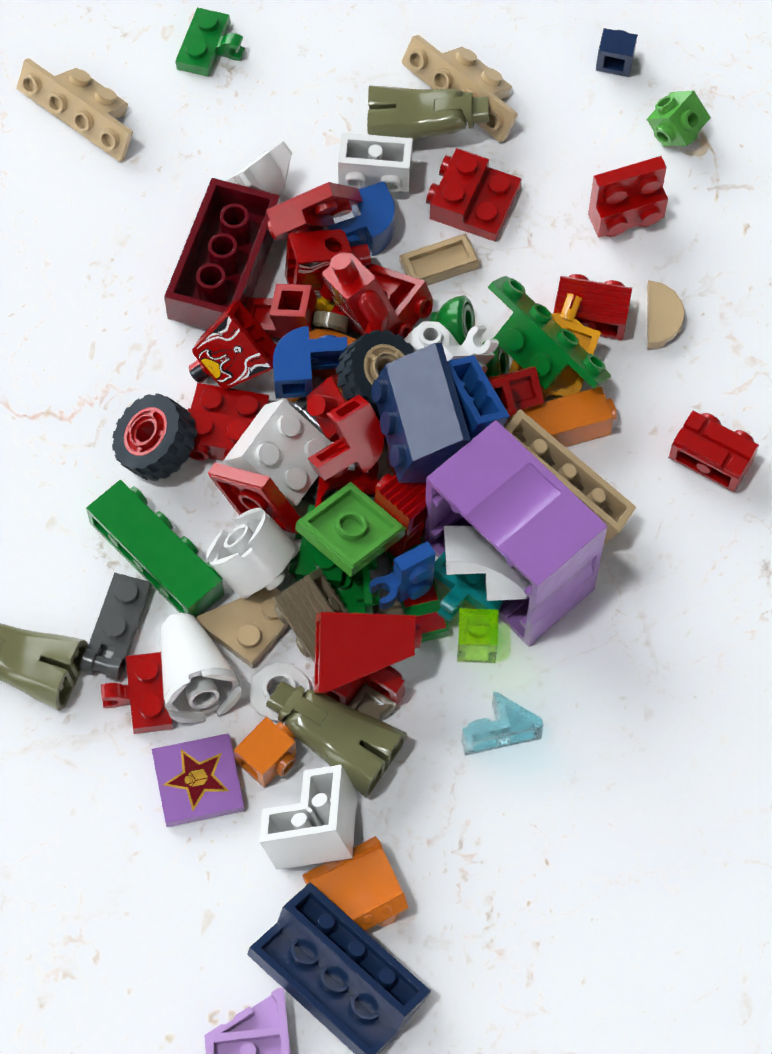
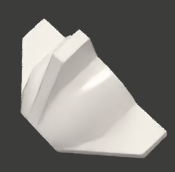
[226,141,292,194]

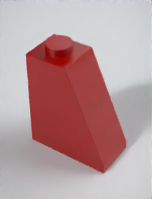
[314,612,422,694]

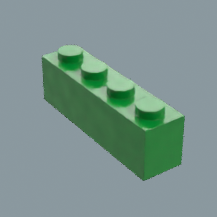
[86,479,225,618]

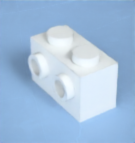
[338,133,413,193]

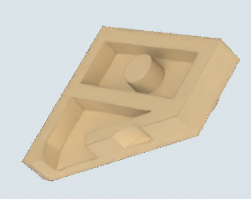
[197,588,290,668]

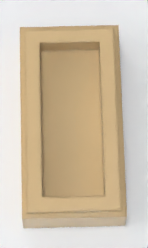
[399,233,479,286]

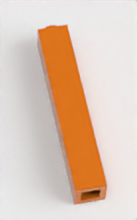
[388,386,617,476]

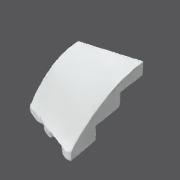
[444,526,531,601]

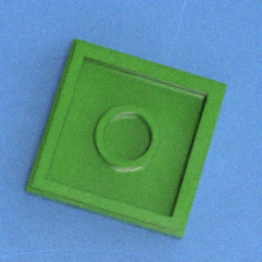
[295,482,406,577]

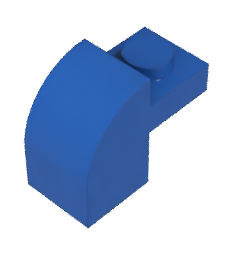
[328,181,395,256]
[273,326,348,399]

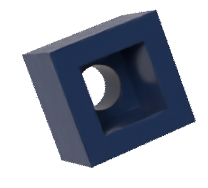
[596,28,638,77]

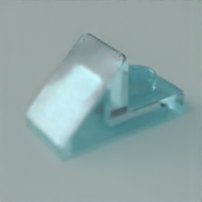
[461,691,544,756]

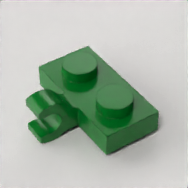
[175,7,245,77]

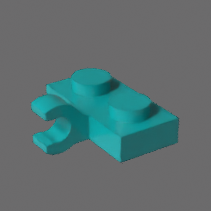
[434,551,505,622]

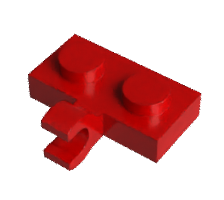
[101,652,173,734]

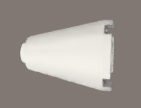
[160,613,242,723]

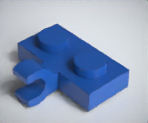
[369,541,436,610]

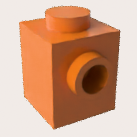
[234,716,297,788]

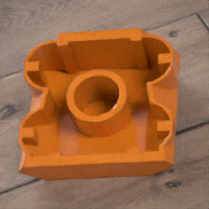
[302,836,409,931]

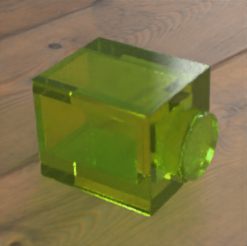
[457,608,498,663]

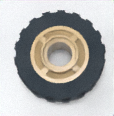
[336,330,415,418]

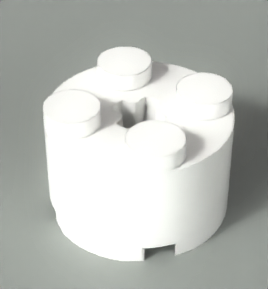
[206,508,299,599]

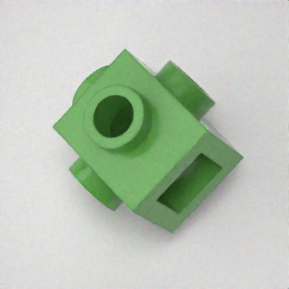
[646,90,711,147]

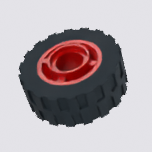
[112,393,197,481]

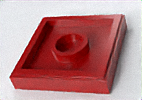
[208,462,301,534]

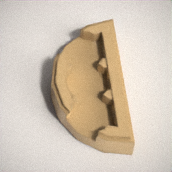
[647,280,685,350]

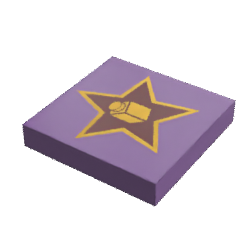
[152,733,245,827]

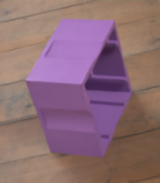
[424,420,608,647]

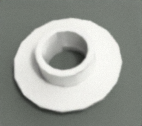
[249,663,311,721]

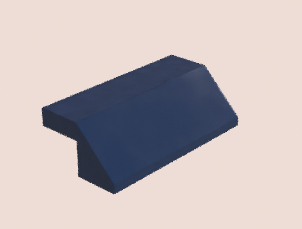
[247,882,431,1054]

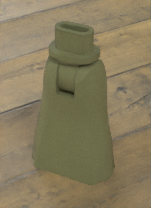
[367,85,490,140]
[0,623,88,711]
[266,681,407,798]

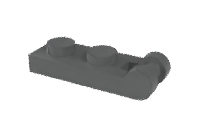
[80,572,152,680]

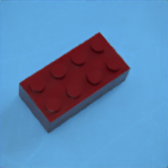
[164,178,281,329]

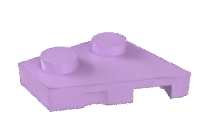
[204,988,291,1054]

